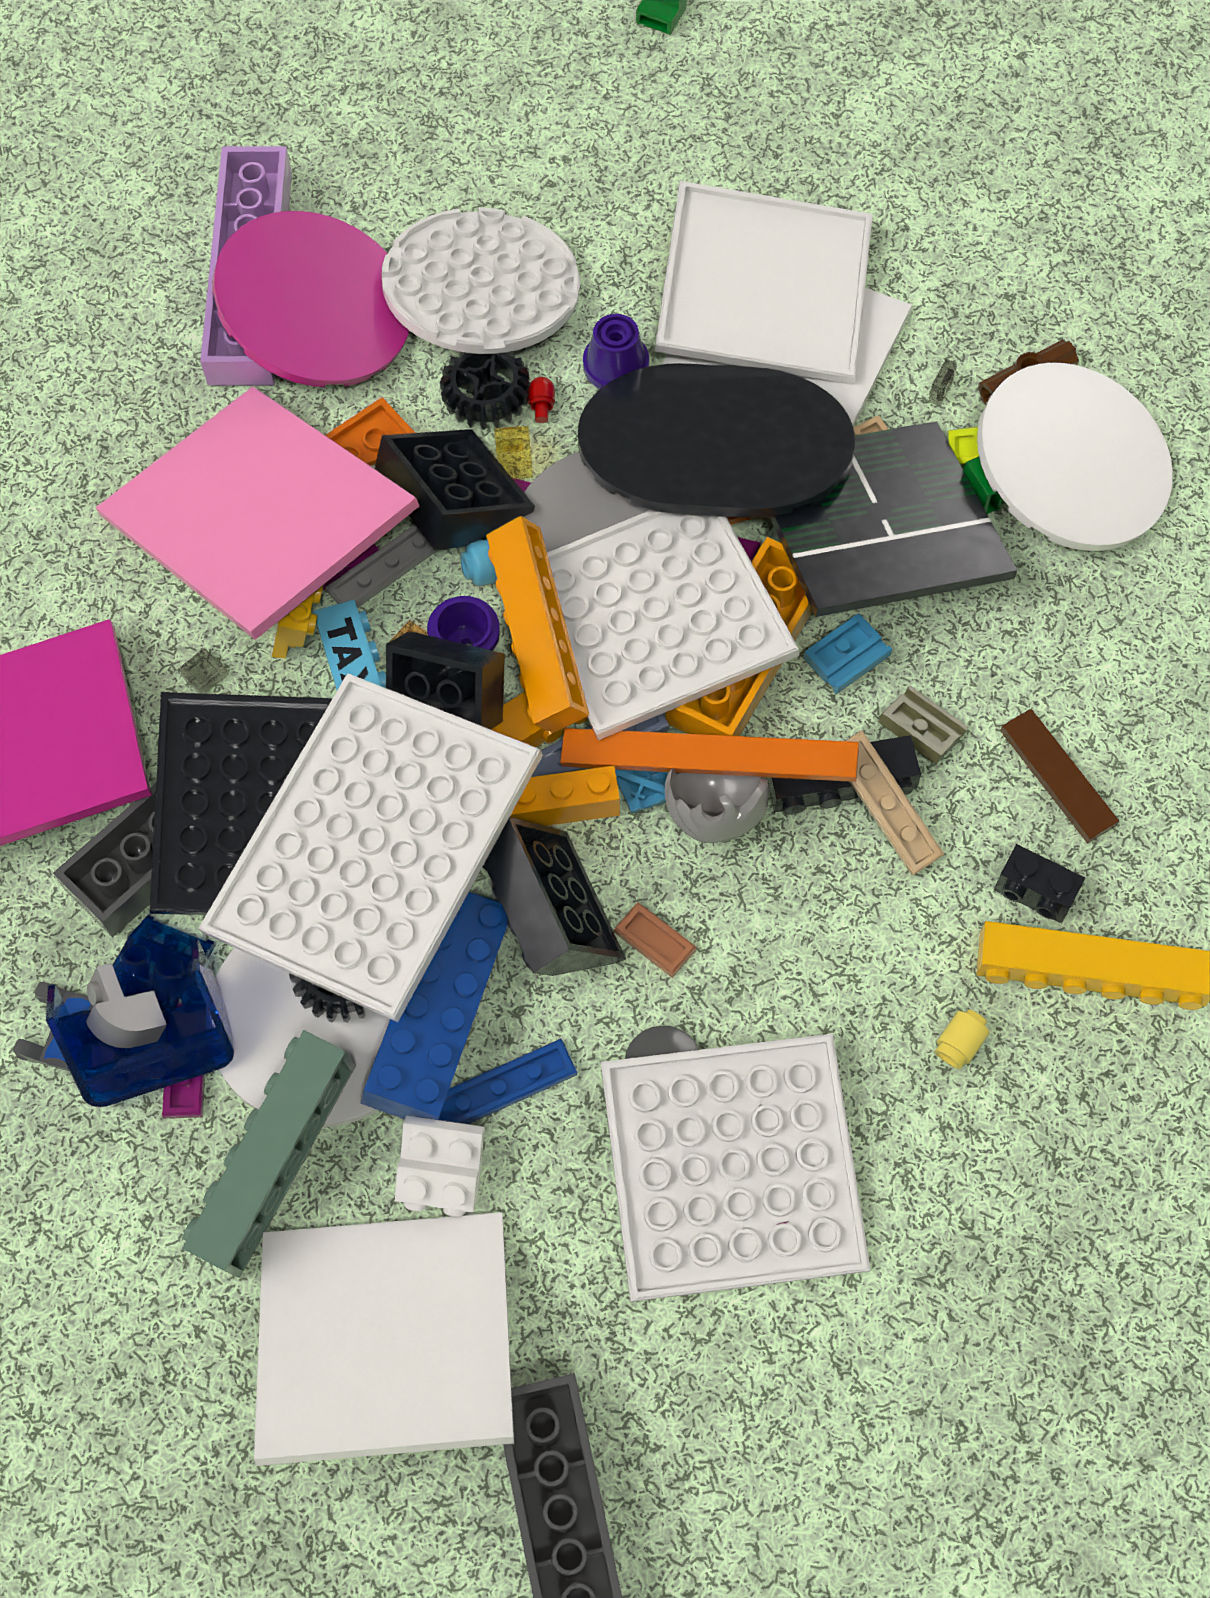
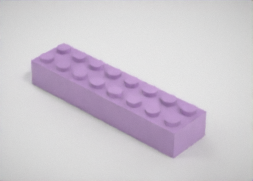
[200,146,292,385]

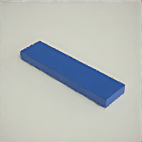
[438,1039,578,1124]

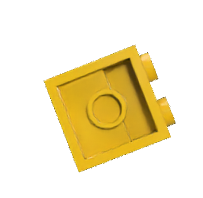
[272,585,323,659]

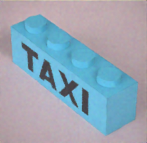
[313,600,386,690]

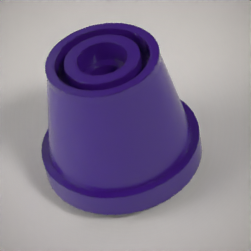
[583,314,650,389]
[427,596,500,651]

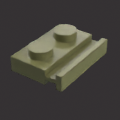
[878,686,968,764]

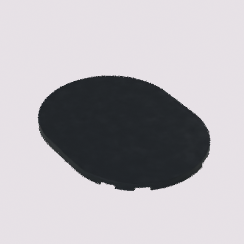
[578,363,855,518]

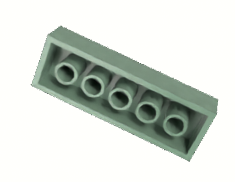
[182,1030,356,1278]

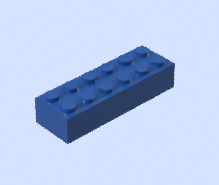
[360,892,508,1120]

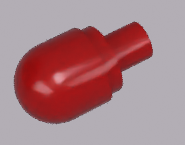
[528,376,555,423]

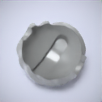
[665,768,769,843]

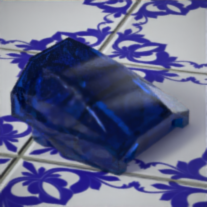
[112,915,215,1012]

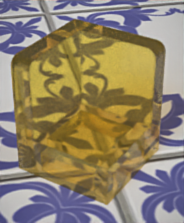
[494,426,533,479]

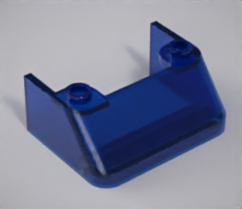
[46,937,234,1107]

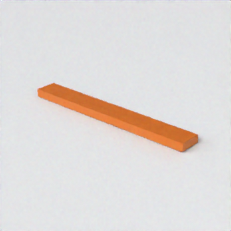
[560,728,859,782]

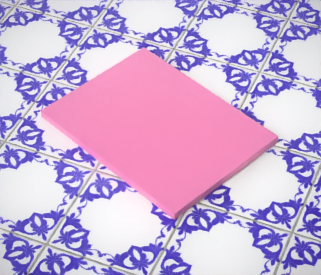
[95,386,419,640]

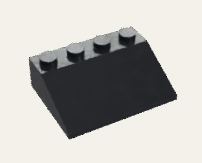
[374,429,535,550]
[483,817,626,976]

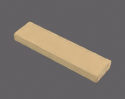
[846,730,944,875]

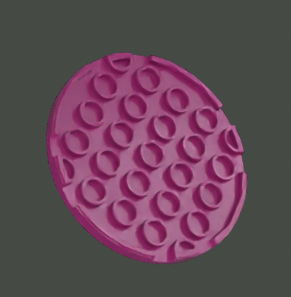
[212,211,409,387]

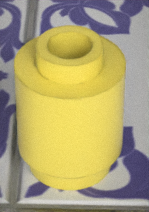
[935,1009,990,1069]

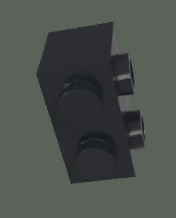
[993,844,1085,924]

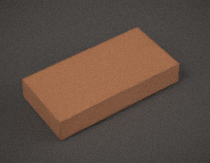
[614,902,696,978]

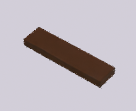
[1000,709,1119,844]

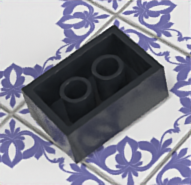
[386,631,505,730]

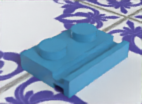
[803,613,892,694]

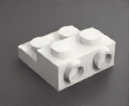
[395,1115,485,1217]

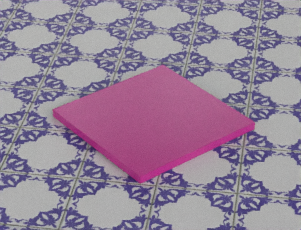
[0,619,152,846]

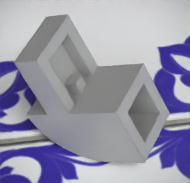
[86,963,167,1048]

